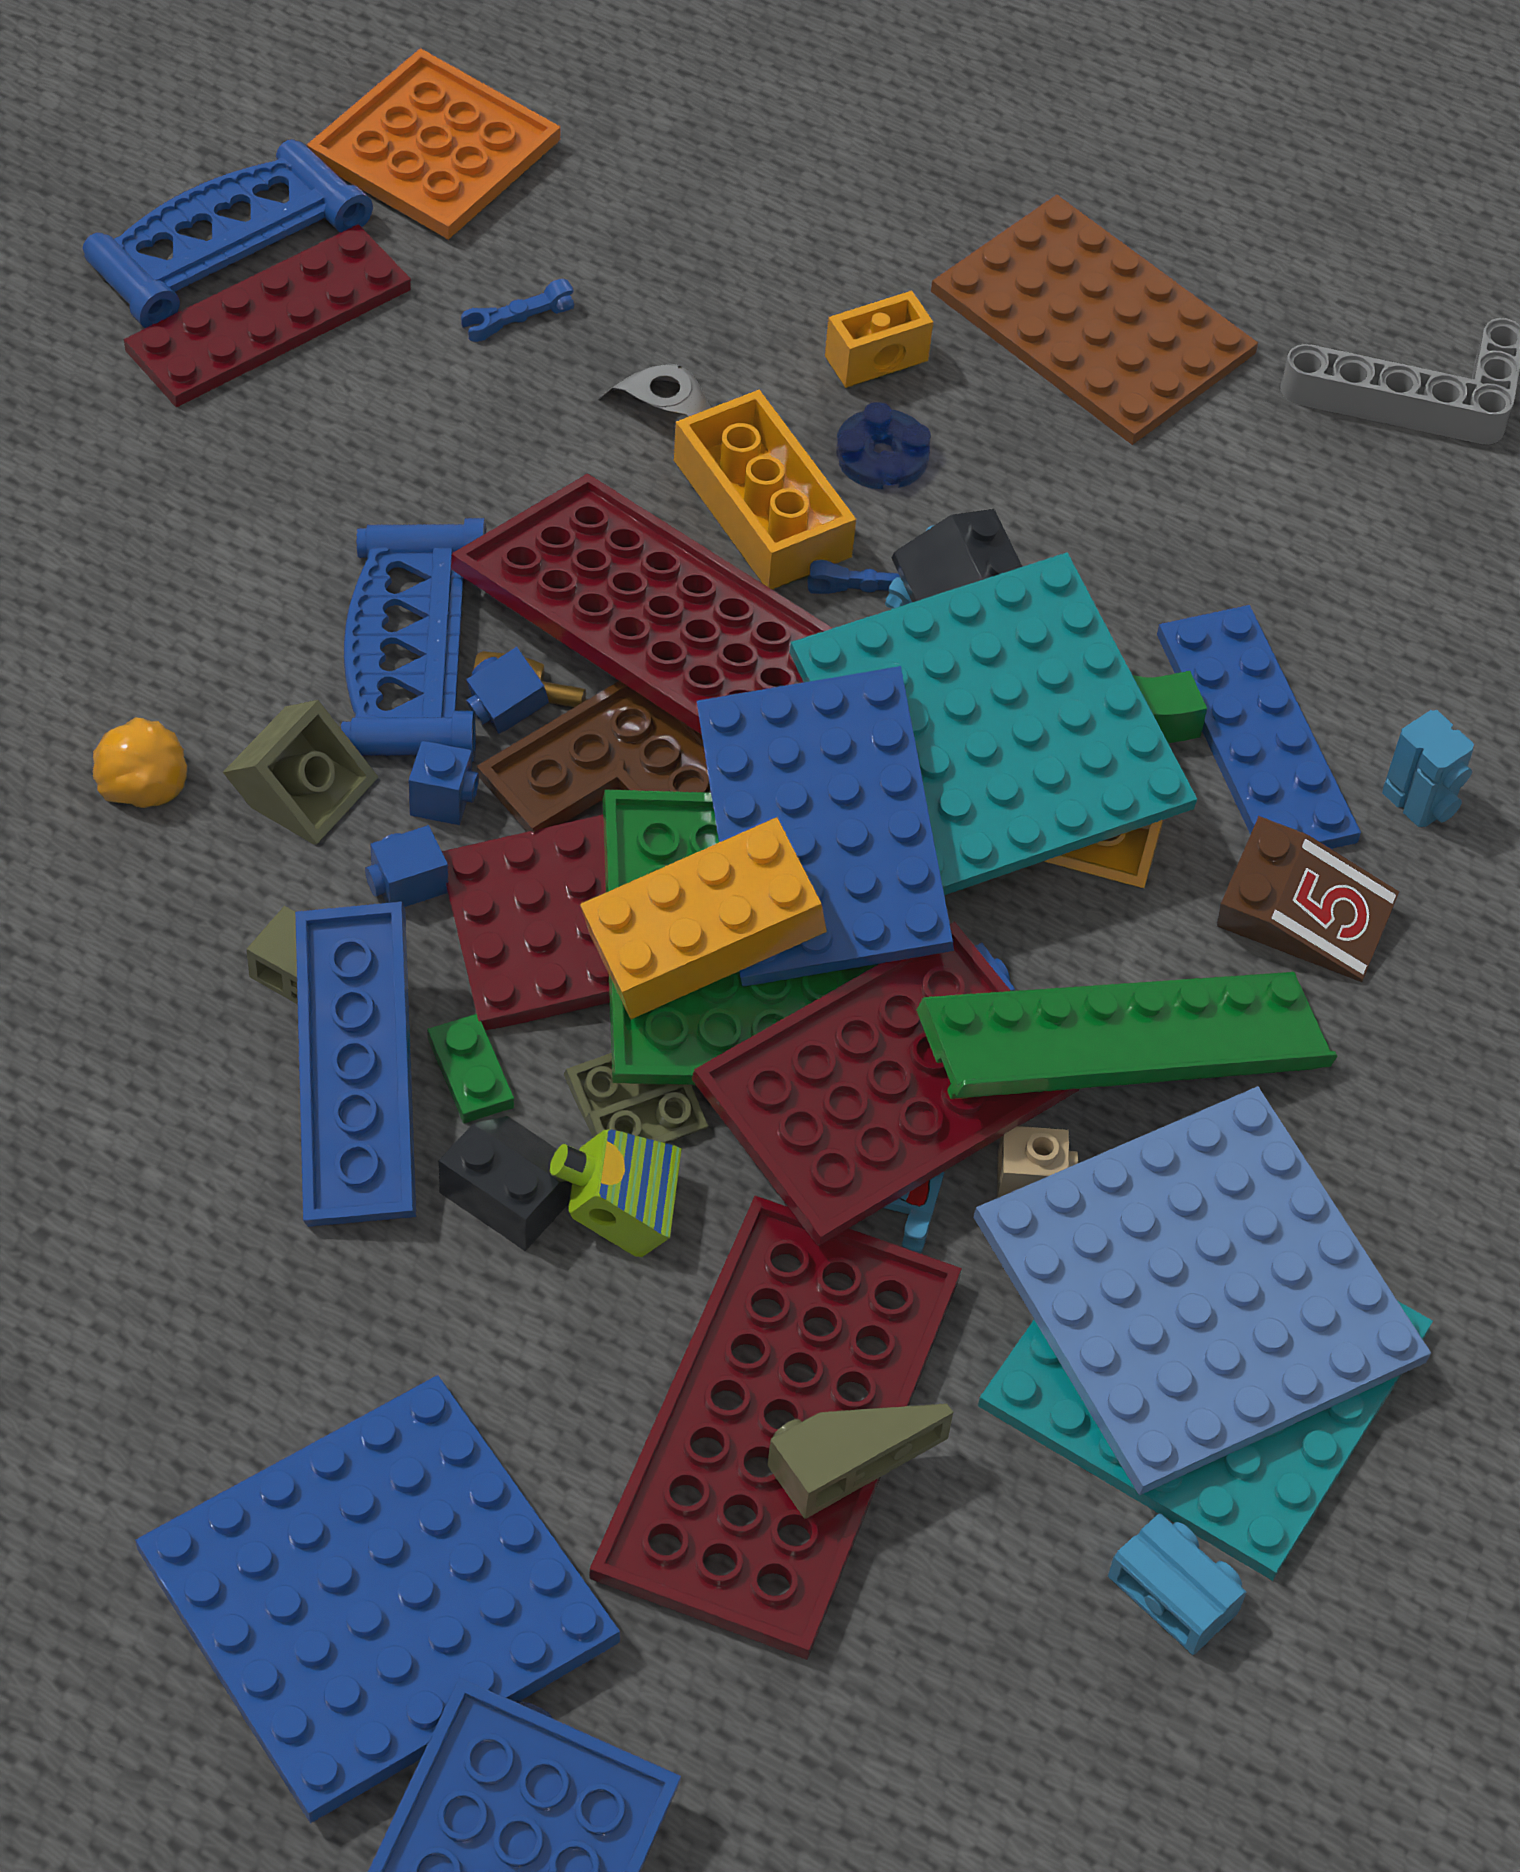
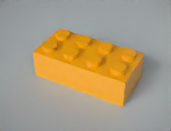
[674,389,856,590]
[580,817,827,1019]

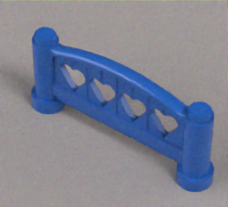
[83,139,373,328]
[341,518,487,762]

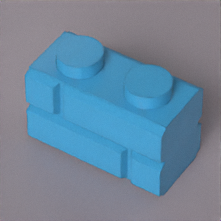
[1382,710,1474,827]
[1108,1514,1246,1655]

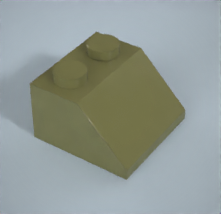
[223,700,379,845]

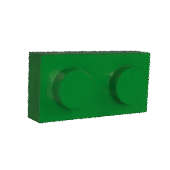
[427,1014,514,1124]

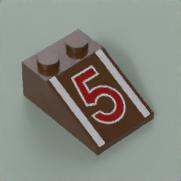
[1217,816,1399,982]

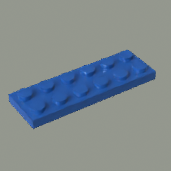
[1157,605,1361,849]
[295,902,417,1227]

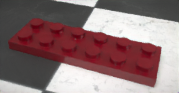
[124,224,411,408]

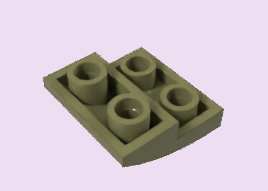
[564,1053,708,1143]

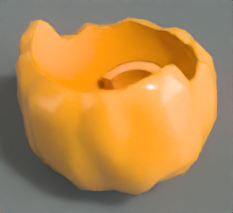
[93,717,187,808]

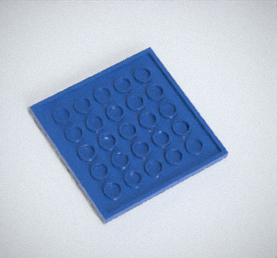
[135,1375,620,1824]

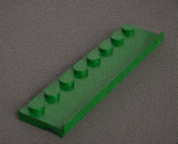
[916,972,1338,1099]

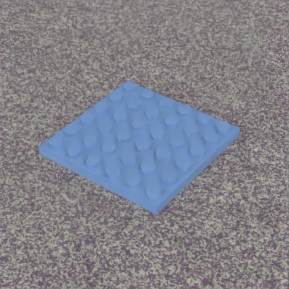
[973,1086,1431,1496]

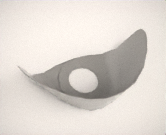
[598,364,711,416]

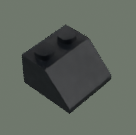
[891,509,1023,602]
[438,1116,572,1251]

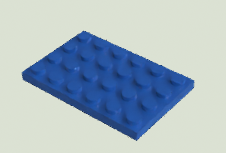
[697,666,954,987]

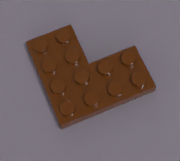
[477,681,711,832]

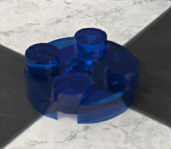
[836,402,931,489]

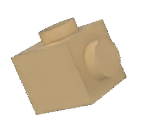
[997,1126,1078,1197]

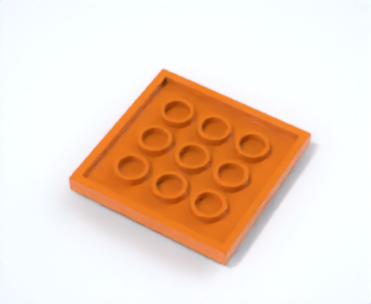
[306,48,561,240]

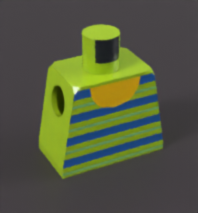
[550,1129,682,1257]

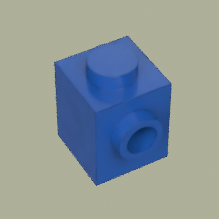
[466,647,549,734]
[409,741,479,825]
[365,825,448,907]

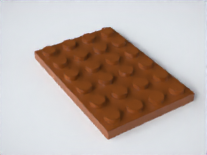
[931,194,1258,445]

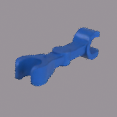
[461,279,574,342]
[807,560,900,594]

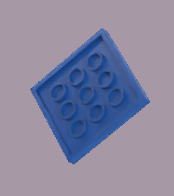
[368,1677,681,1872]

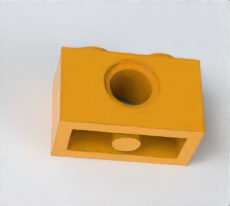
[825,291,933,388]

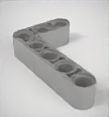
[1280,318,1520,445]

